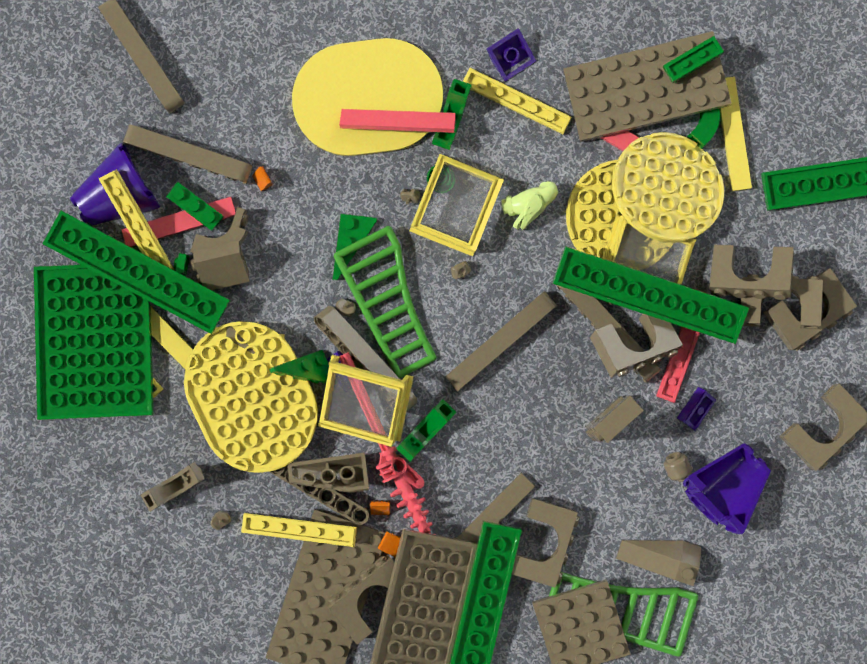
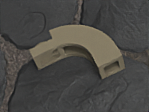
[190,207,249,253]
[140,462,205,512]

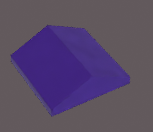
[486,28,536,81]

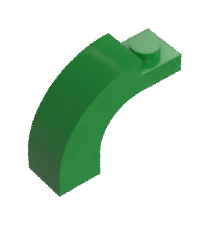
[432,79,472,150]
[687,109,720,149]
[396,399,456,461]

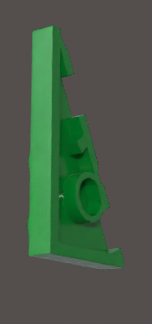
[332,214,377,281]
[269,350,337,384]

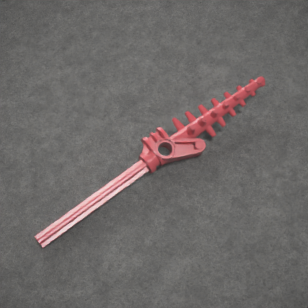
[339,352,436,535]

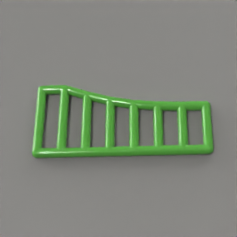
[334,226,437,379]
[549,571,698,657]

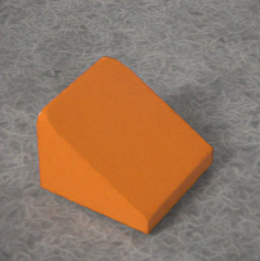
[252,166,273,191]
[370,501,390,515]
[378,531,401,558]

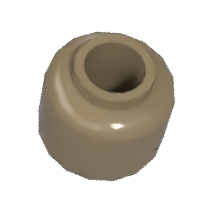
[664,452,692,482]

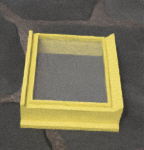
[409,154,504,257]
[602,215,696,284]
[318,355,414,447]

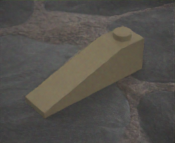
[288,452,369,493]
[616,540,701,586]

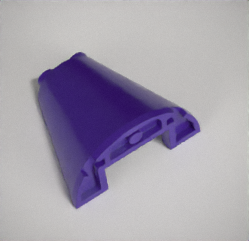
[70,143,161,226]
[683,443,771,534]

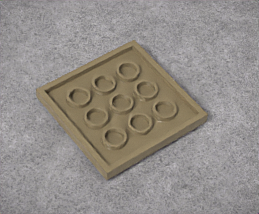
[532,579,631,664]

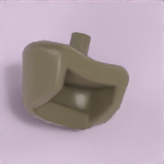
[400,189,420,204]
[451,261,471,279]
[336,298,356,317]
[210,511,231,530]

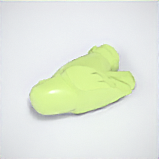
[501,181,558,230]

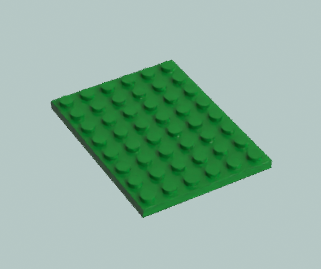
[34,265,154,420]

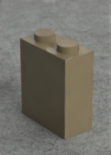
[191,241,250,290]

